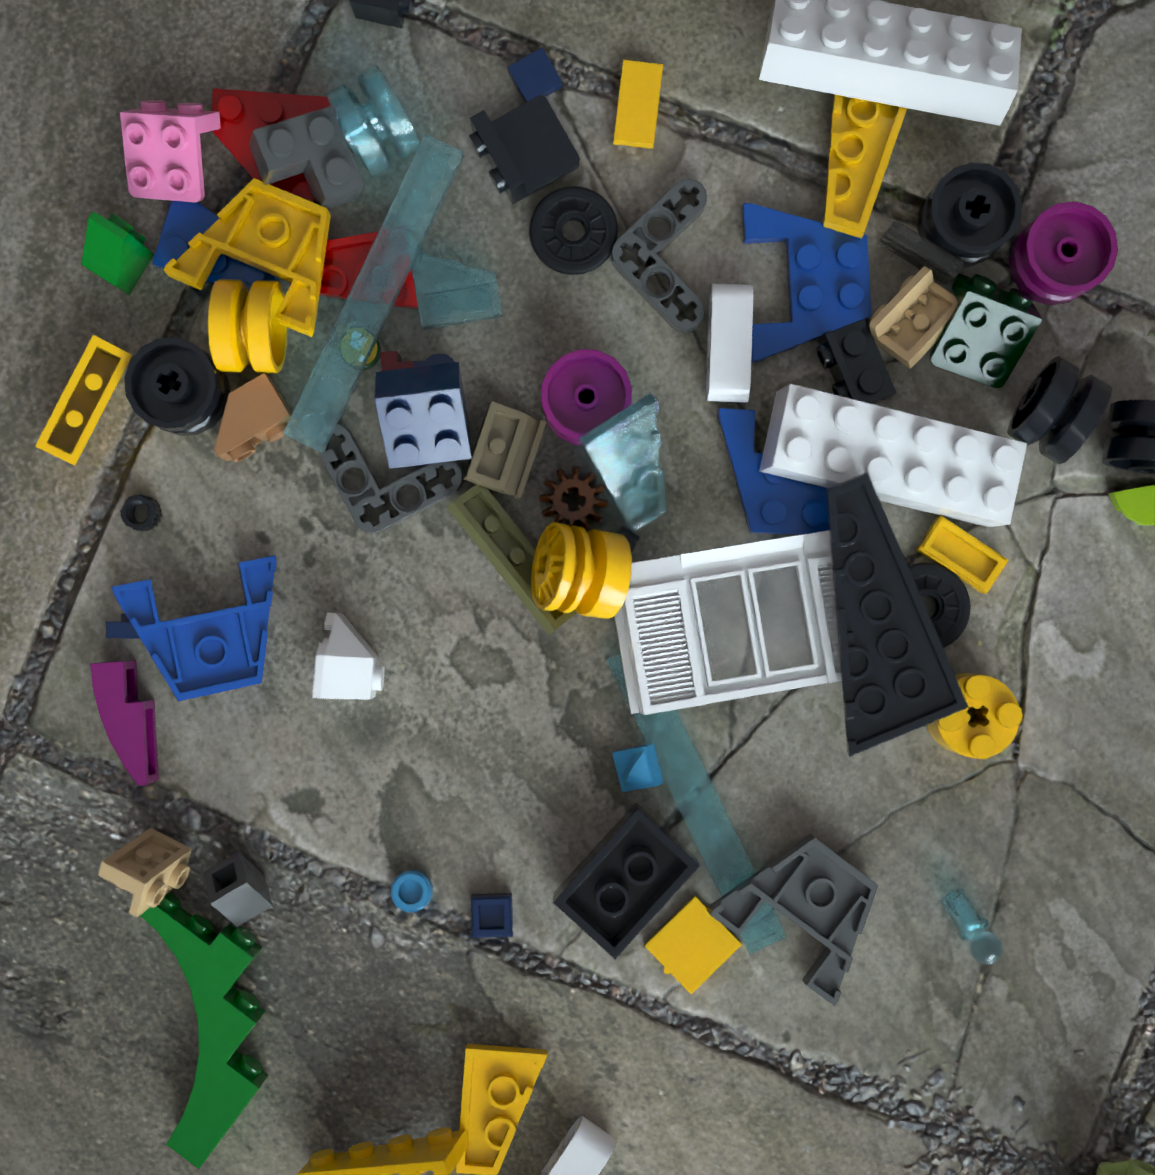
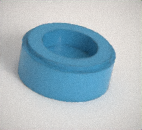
[391,870,433,912]

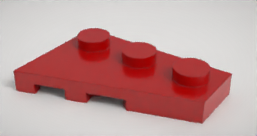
[289,227,420,310]

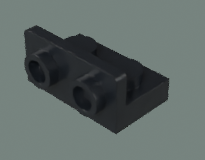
[816,319,896,404]

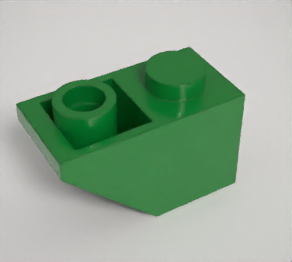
[81,211,154,295]

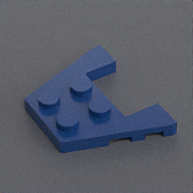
[742,203,872,363]
[717,408,829,535]
[111,555,277,702]

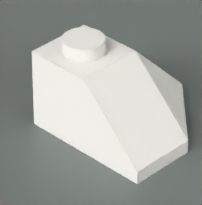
[312,612,385,699]

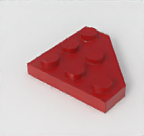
[211,88,337,210]

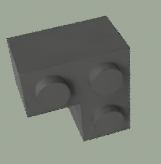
[248,106,364,209]

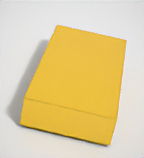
[613,60,663,149]
[915,515,1009,594]

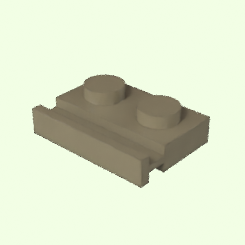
[463,401,547,499]

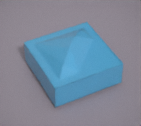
[612,743,663,792]

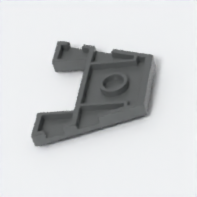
[707,834,878,1006]

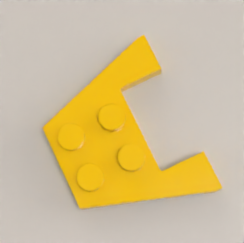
[163,178,331,337]

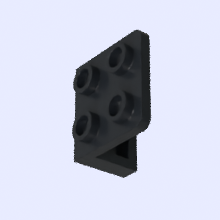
[468,96,580,205]

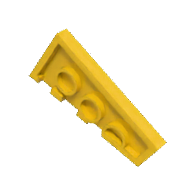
[823,94,907,239]
[297,1127,469,1175]

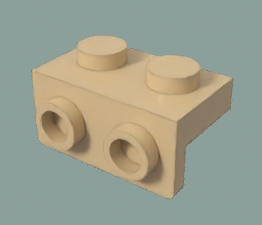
[869,266,958,369]

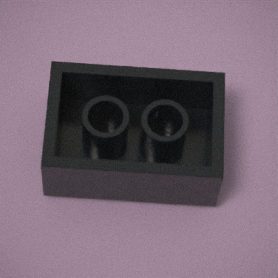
[553,802,700,960]

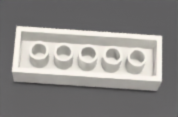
[759,0,1022,126]
[759,384,1027,527]

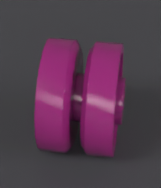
[1008,201,1118,306]
[541,349,632,447]

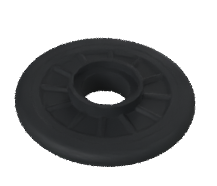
[529,186,618,275]
[908,563,971,648]

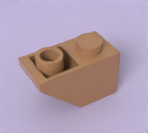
[214,373,297,462]

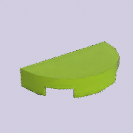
[1108,485,1155,526]

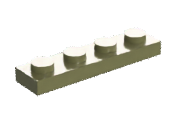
[447,484,577,635]

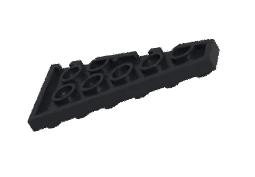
[826,472,969,757]

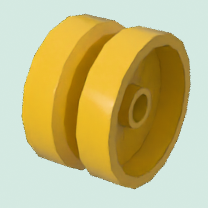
[208,279,288,373]

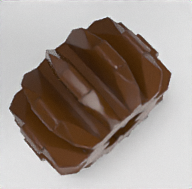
[539,466,608,533]

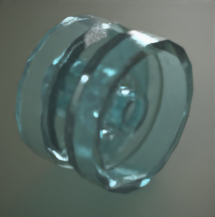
[325,65,422,177]

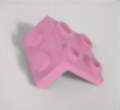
[120,100,221,203]

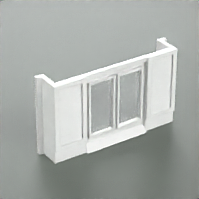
[614,530,841,715]

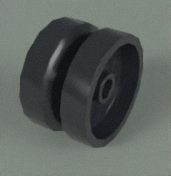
[917,163,1022,268]
[124,337,230,436]
[1007,356,1112,464]
[1102,400,1155,474]

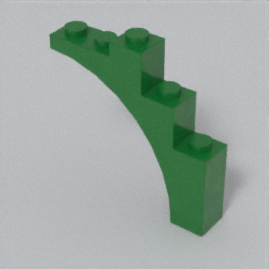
[140,892,268,1169]

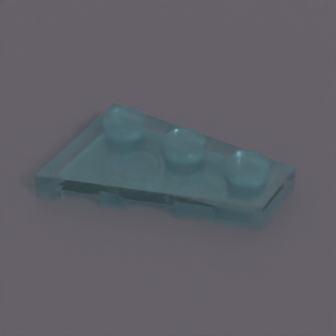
[579,393,666,532]

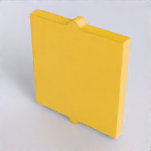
[644,895,742,994]

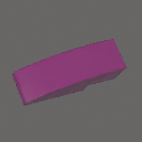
[90,660,159,786]

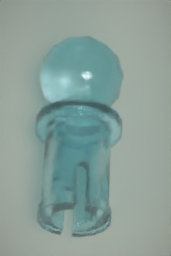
[941,889,1003,965]

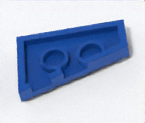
[152,201,279,291]

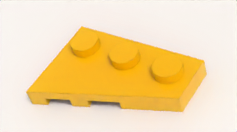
[456,1043,548,1175]

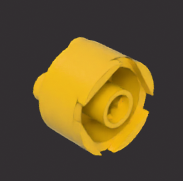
[927,673,1023,759]

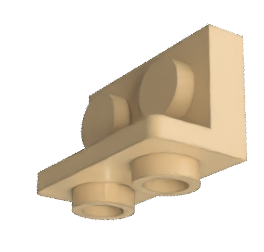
[98,828,192,917]

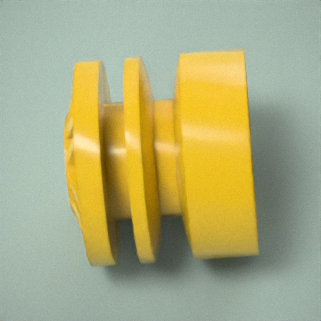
[531,522,632,619]

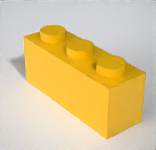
[35,335,132,466]

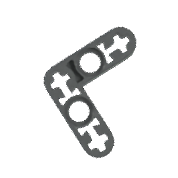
[611,179,707,333]
[316,424,464,534]

